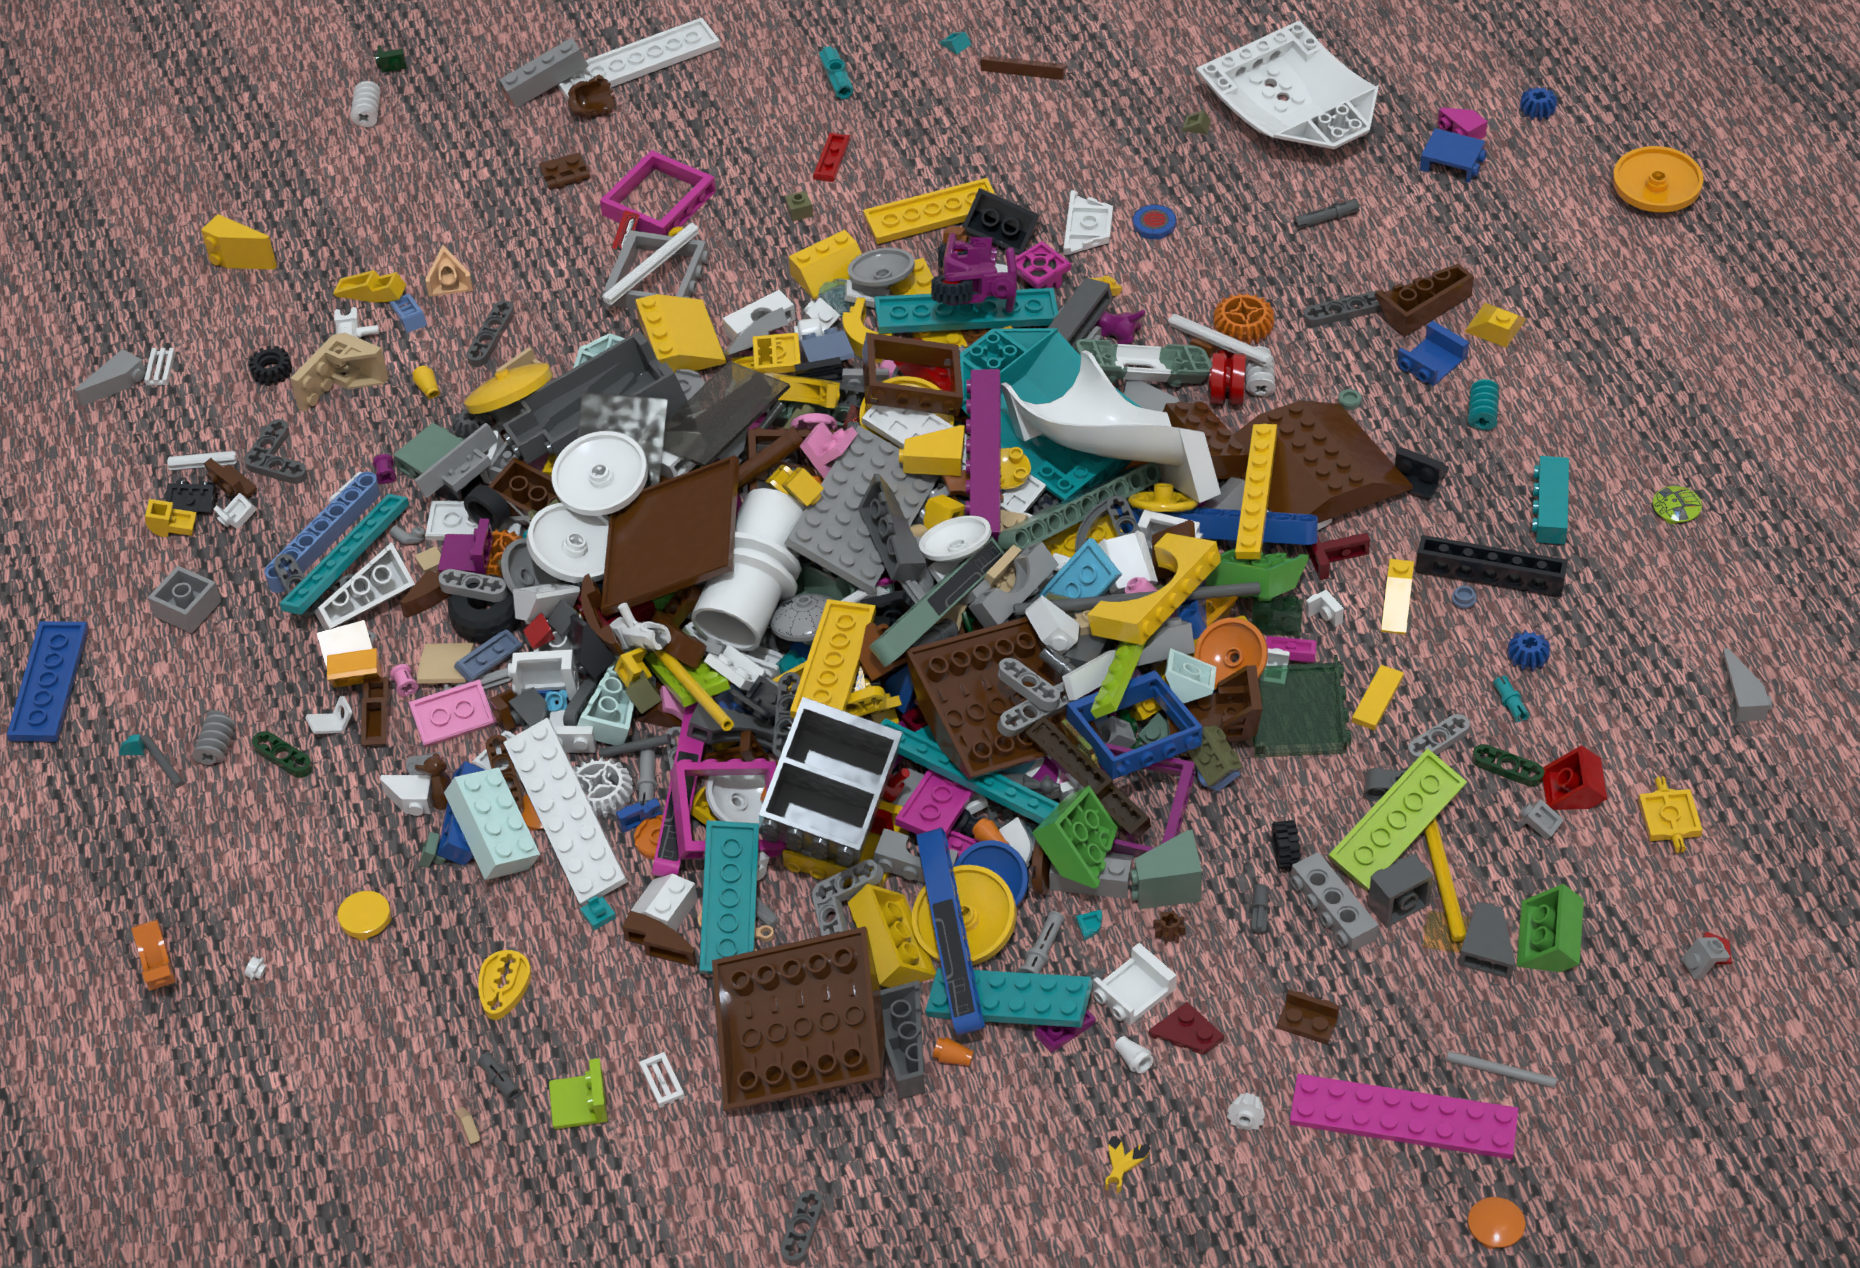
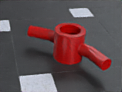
[883,768,910,803]

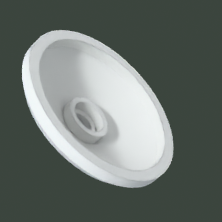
[919,516,992,562]
[705,775,765,823]

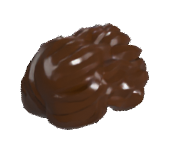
[568,75,616,118]

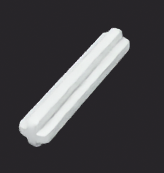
[167,451,237,470]

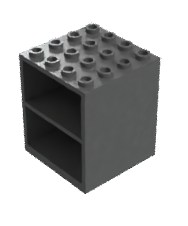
[759,697,903,868]

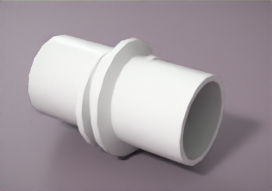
[691,488,806,651]

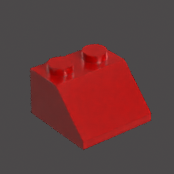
[1543,745,1607,810]

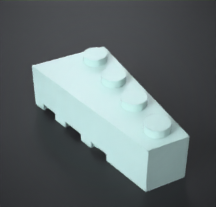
[577,649,643,745]

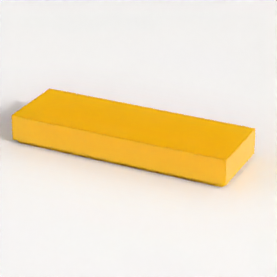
[1352,665,1404,731]

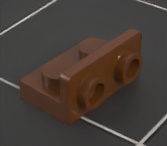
[1277,990,1340,1045]

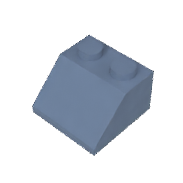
[799,327,855,363]

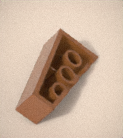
[859,623,927,681]

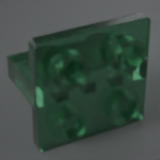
[1252,595,1303,636]

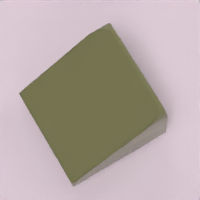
[1182,110,1211,134]

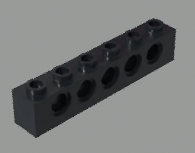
[1415,535,1568,597]

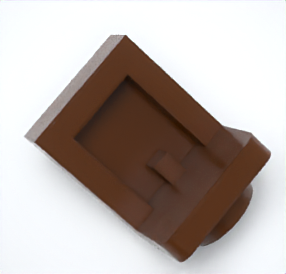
[489,689,516,731]

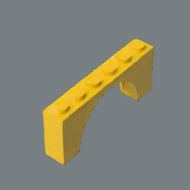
[1087,533,1221,645]

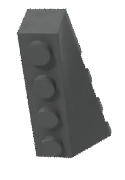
[858,474,926,580]
[880,980,925,1099]

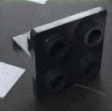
[1395,447,1449,500]

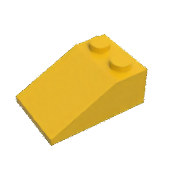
[201,214,277,270]

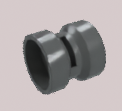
[759,628,792,652]

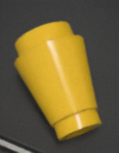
[412,365,440,399]

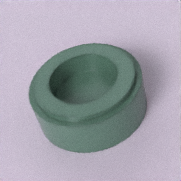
[1338,389,1362,410]

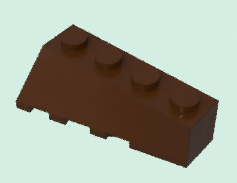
[1375,264,1474,336]

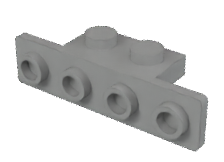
[415,423,498,498]

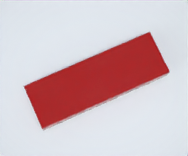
[813,133,850,182]

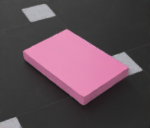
[408,679,496,748]

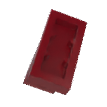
[1305,533,1370,580]

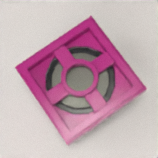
[1015,241,1071,289]

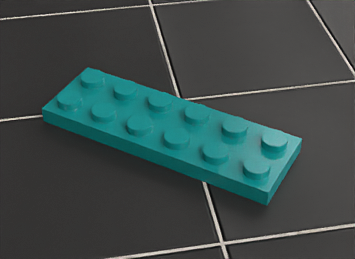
[699,820,759,974]
[925,968,1093,1028]

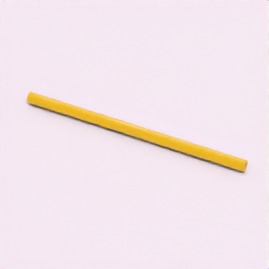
[652,649,734,731]

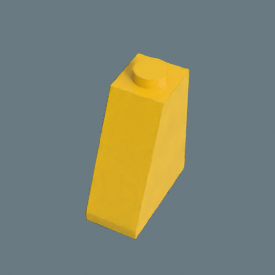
[899,425,965,476]

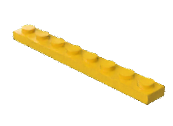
[1235,424,1278,559]

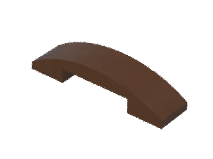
[581,573,625,657]
[651,608,707,669]

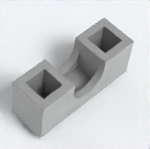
[873,828,958,883]

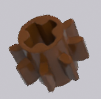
[1153,911,1186,944]

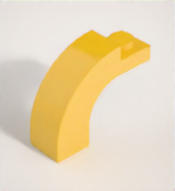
[842,297,892,363]
[772,374,840,408]

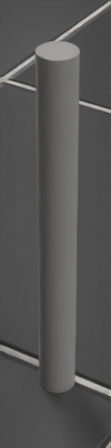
[1446,1051,1557,1089]

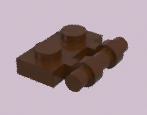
[539,152,590,189]

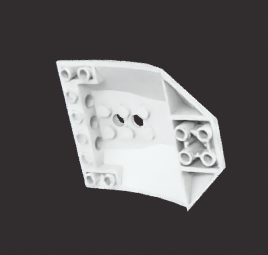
[1196,20,1379,149]

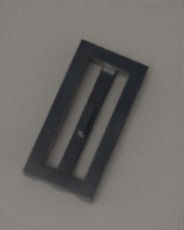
[794,357,843,381]

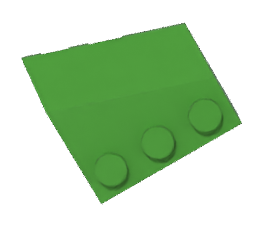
[1206,549,1309,601]
[1032,786,1118,889]

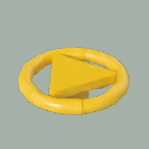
[1128,483,1198,512]

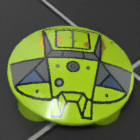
[1653,486,1702,524]

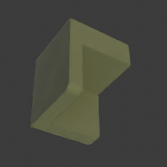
[625,670,662,714]

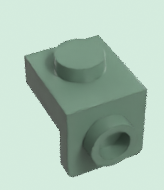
[1138,713,1169,744]

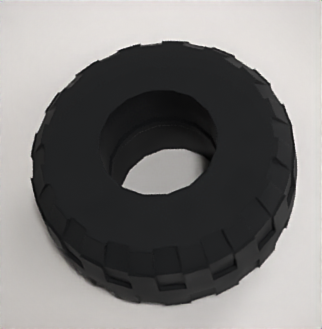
[448,574,521,643]

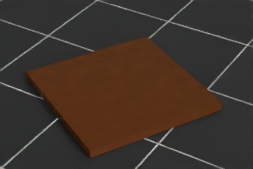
[600,455,739,616]

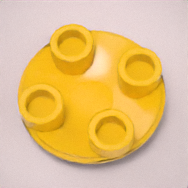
[1001,447,1031,489]

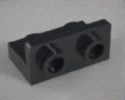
[166,480,220,514]

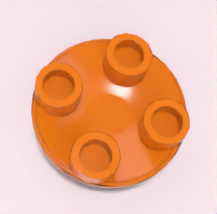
[1468,1197,1525,1249]

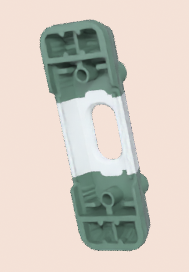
[1075,339,1212,387]

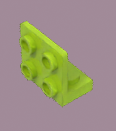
[549,1058,608,1129]

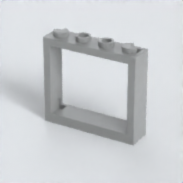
[603,230,710,310]

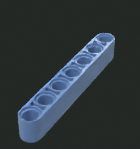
[264,472,380,593]

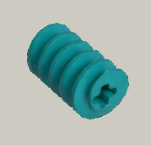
[1468,379,1500,431]

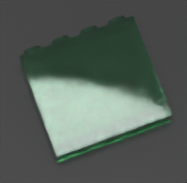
[1252,655,1351,758]

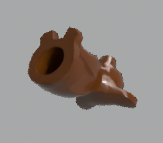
[415,753,451,810]

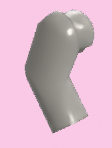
[390,526,425,545]

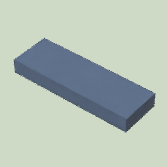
[454,629,523,682]

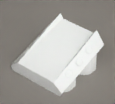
[1098,530,1158,595]

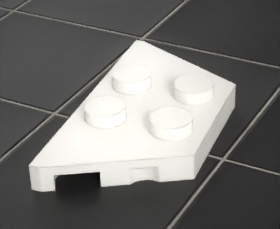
[1064,190,1113,255]

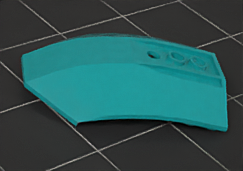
[960,328,1142,501]

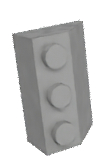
[1049,852,1134,899]

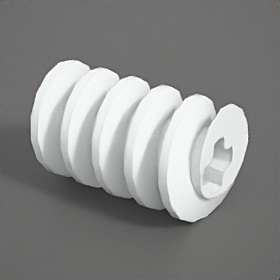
[350,81,381,127]
[1245,346,1276,397]

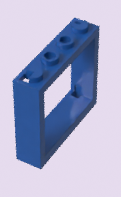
[1066,670,1203,779]

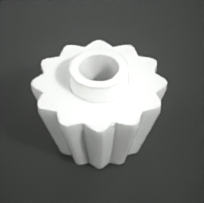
[1227,1093,1265,1131]

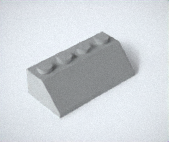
[499,38,589,107]

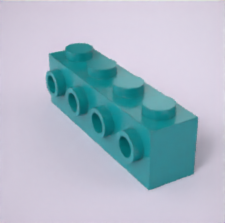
[1532,456,1569,544]

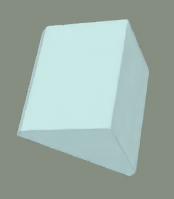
[1165,648,1217,703]

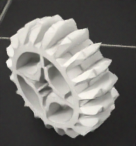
[573,757,633,820]

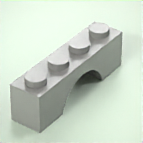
[968,542,1059,628]

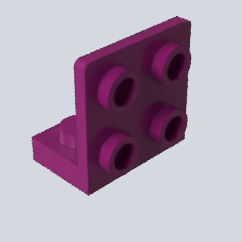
[438,519,493,574]

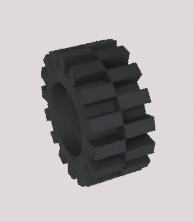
[249,346,292,386]
[1271,820,1301,869]

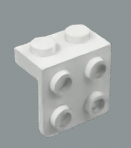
[550,710,597,753]

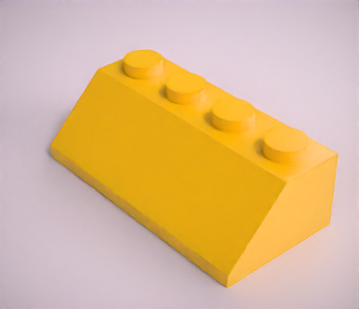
[848,883,936,988]

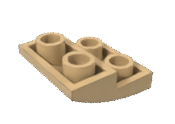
[417,643,475,685]

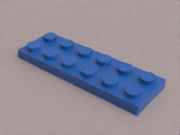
[7,621,89,742]

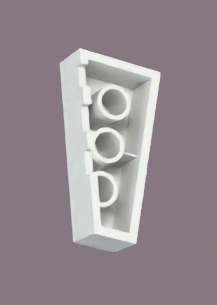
[315,542,415,631]

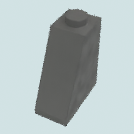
[1459,901,1515,979]

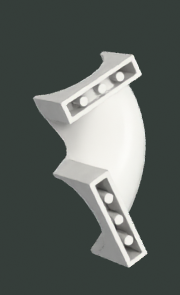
[1001,350,1221,503]

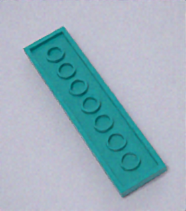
[874,288,1059,334]

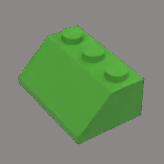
[1517,883,1584,972]

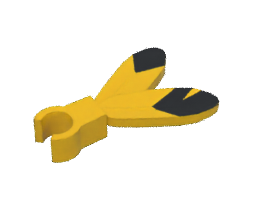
[1105,1136,1150,1194]

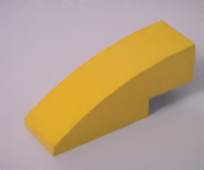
[333,270,407,303]

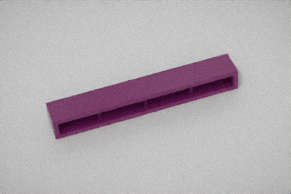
[965,369,1001,544]

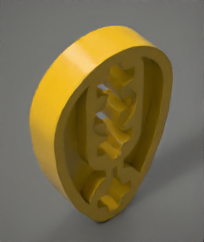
[478,950,532,1020]

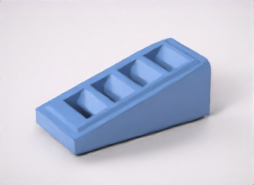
[389,294,427,333]

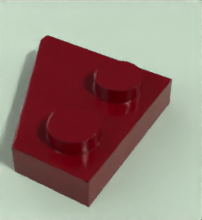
[1149,1002,1224,1055]

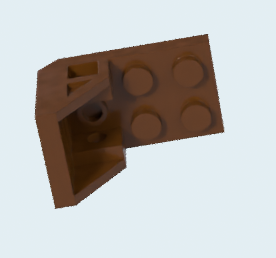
[1166,665,1262,742]

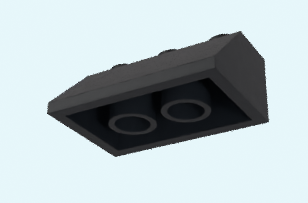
[962,188,1042,255]

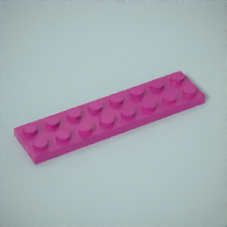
[1290,1074,1519,1160]

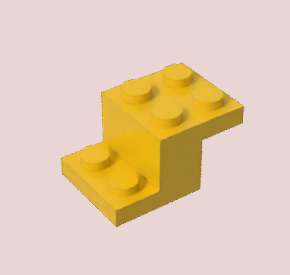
[732,332,801,385]

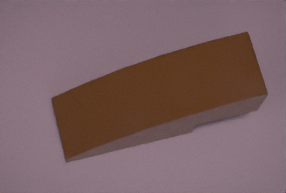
[400,570,451,618]
[361,677,392,747]
[622,910,697,967]

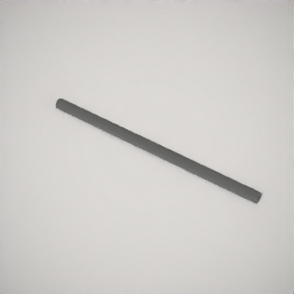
[1013,582,1260,616]

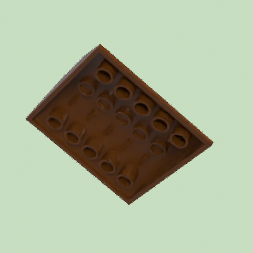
[1233,400,1413,523]
[905,617,1103,780]
[712,926,885,1112]

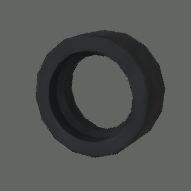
[464,485,510,531]

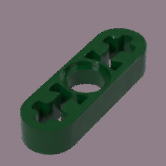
[252,731,313,778]
[1472,744,1544,787]

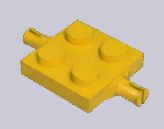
[1638,776,1703,853]

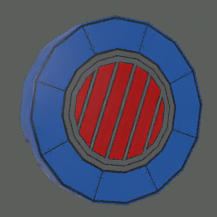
[1132,204,1177,240]

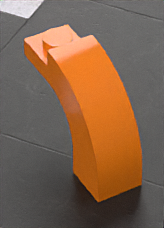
[131,919,175,991]

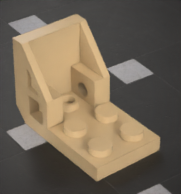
[290,333,389,412]

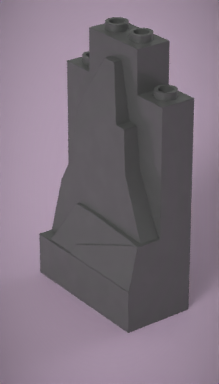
[502,330,691,464]

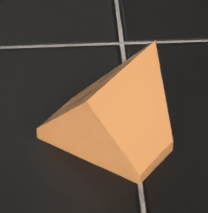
[425,245,473,297]

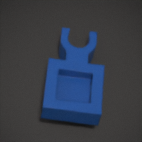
[616,798,662,833]

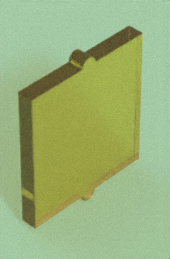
[1061,719,1100,767]
[1423,910,1471,953]

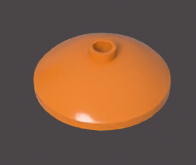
[1194,618,1268,690]

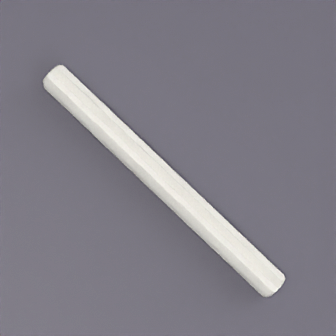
[602,223,699,305]
[1168,314,1273,367]

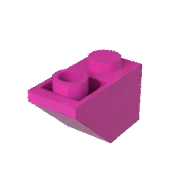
[1438,107,1488,139]

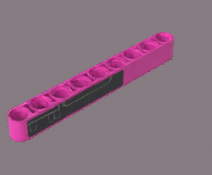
[651,696,713,877]

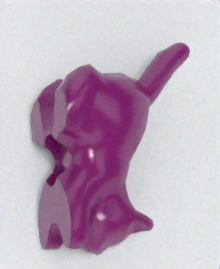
[1095,310,1146,345]

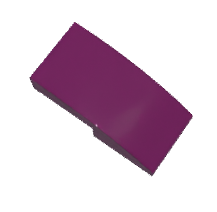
[1035,1008,1096,1053]

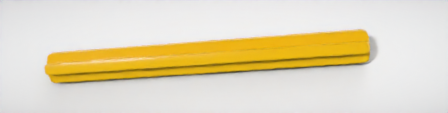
[1424,818,1466,942]

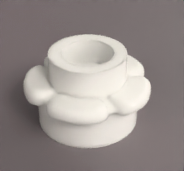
[244,956,267,981]

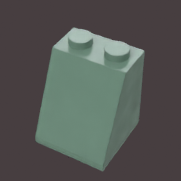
[1130,830,1202,909]

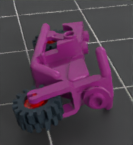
[931,233,1017,313]

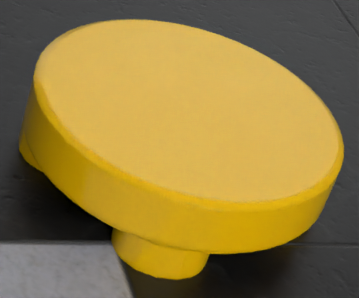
[337,891,392,941]

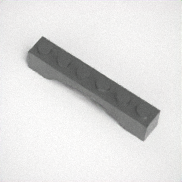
[687,703,789,750]

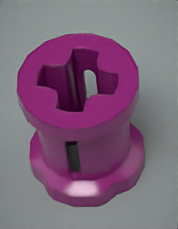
[373,454,396,485]

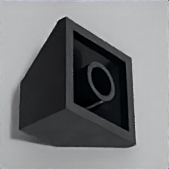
[570,613,617,679]

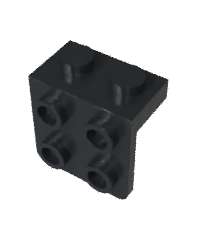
[729,675,793,728]

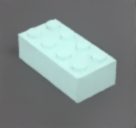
[444,767,540,880]

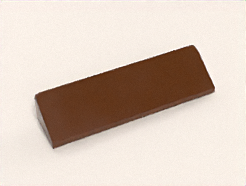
[981,55,1067,80]

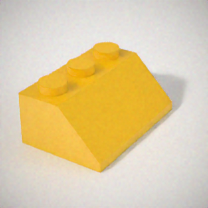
[788,230,862,300]

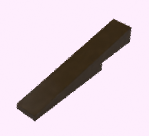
[1025,716,1151,843]

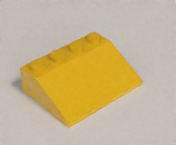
[635,294,726,373]

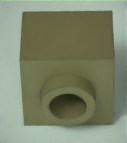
[785,191,813,222]

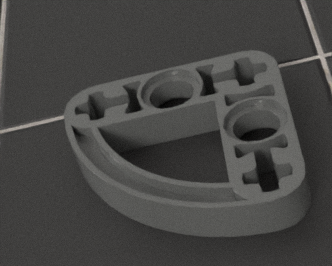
[1075,495,1141,553]

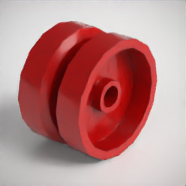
[1209,353,1246,405]

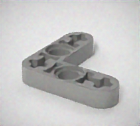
[812,859,884,936]

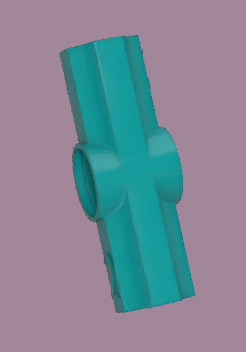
[819,46,854,100]

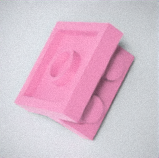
[800,422,857,479]

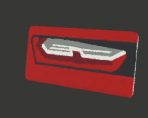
[611,210,640,251]

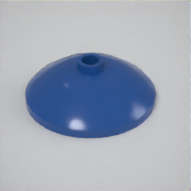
[954,840,1029,908]

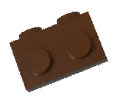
[204,458,257,498]

